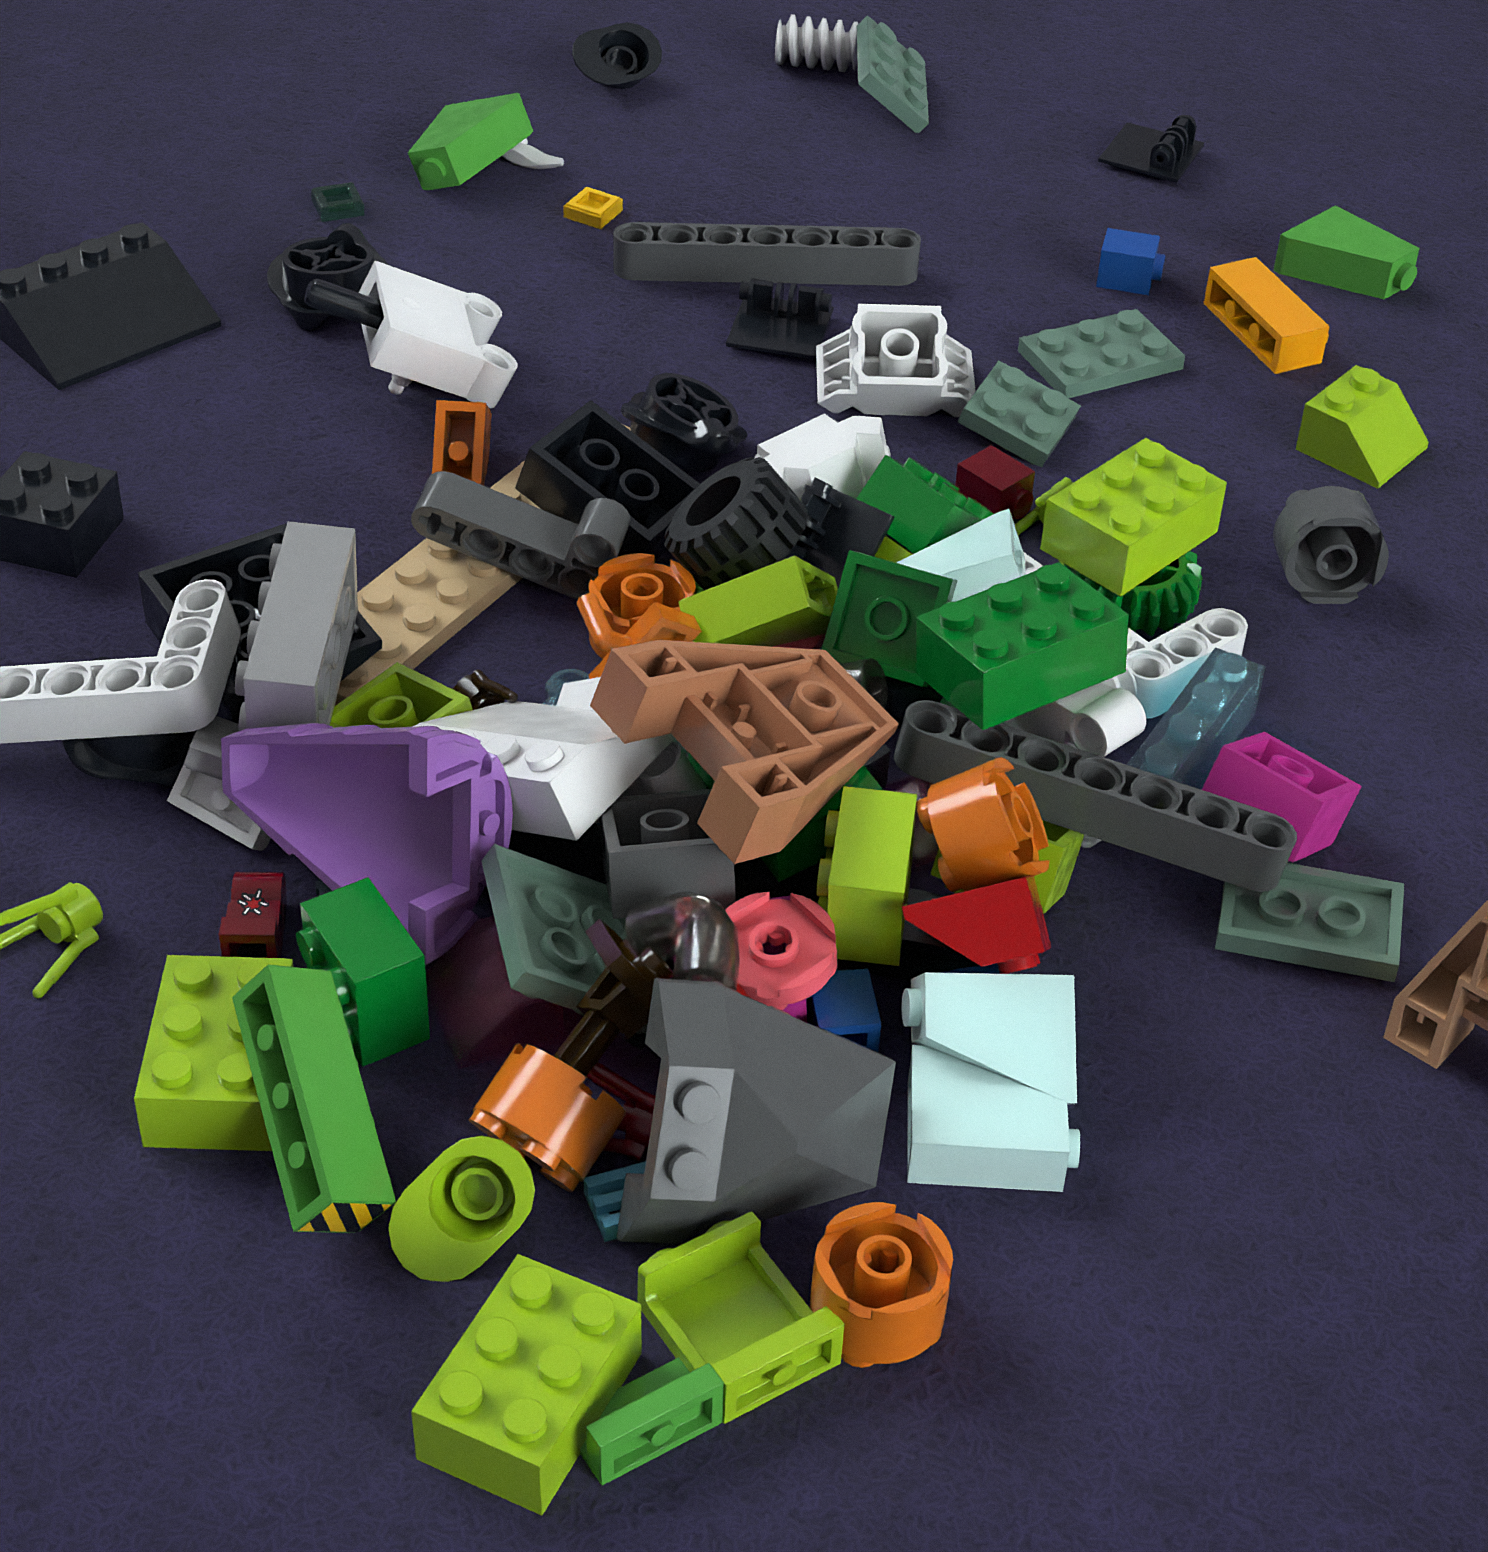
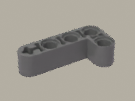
[411,471,630,599]

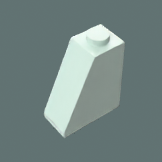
[896,509,1026,602]
[902,972,1077,1105]
[907,1045,1080,1192]

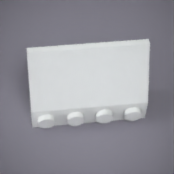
[412,701,675,841]

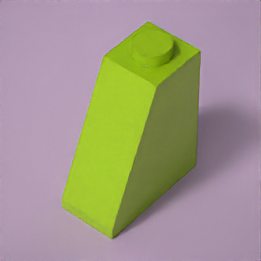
[678,555,838,647]

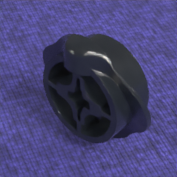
[267,223,388,331]
[620,373,747,472]
[62,657,197,789]

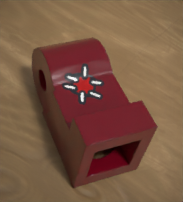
[219,872,287,958]

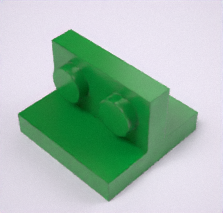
[822,550,958,687]

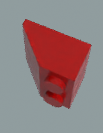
[902,876,1051,974]

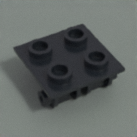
[1098,115,1205,183]
[726,278,834,360]
[783,477,895,588]

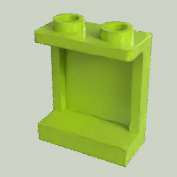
[637,1212,845,1424]

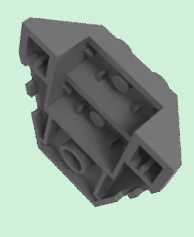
[617,978,896,1244]

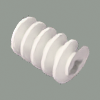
[775,14,858,72]

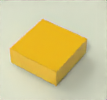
[563,187,623,229]

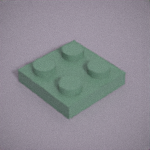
[957,360,1081,467]

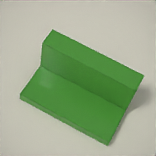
[580,1357,724,1485]

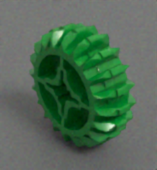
[1064,551,1202,636]

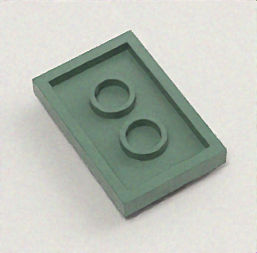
[856,15,929,133]
[1018,309,1185,398]
[1215,863,1404,982]

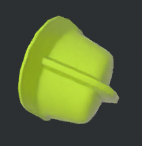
[388,1135,535,1282]

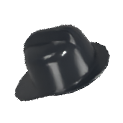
[572,22,662,89]

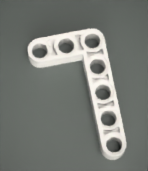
[1024,552,1248,718]
[0,579,241,744]

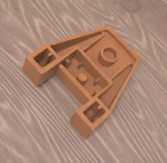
[590,640,899,864]

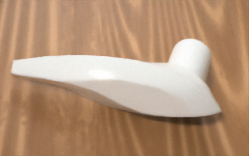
[502,138,564,169]

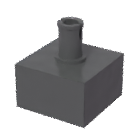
[599,789,736,947]

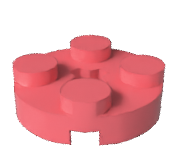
[712,892,837,1010]

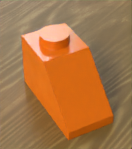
[432,400,492,486]

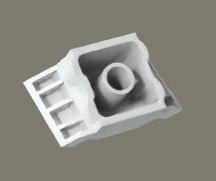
[816,304,976,417]
[754,414,890,499]

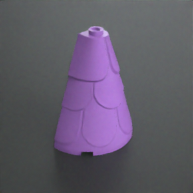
[221,723,513,965]

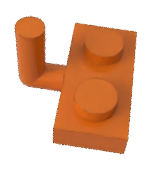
[577,593,702,679]

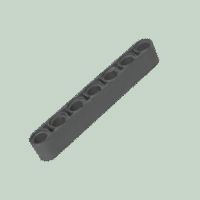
[613,222,921,286]
[894,700,1297,892]

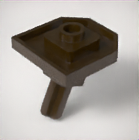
[554,919,674,1076]

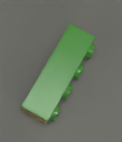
[232,964,396,1233]

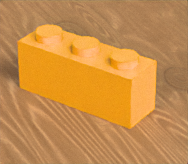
[1204,257,1329,374]

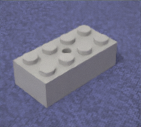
[235,521,358,731]

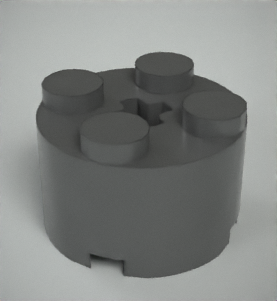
[1273,486,1389,604]

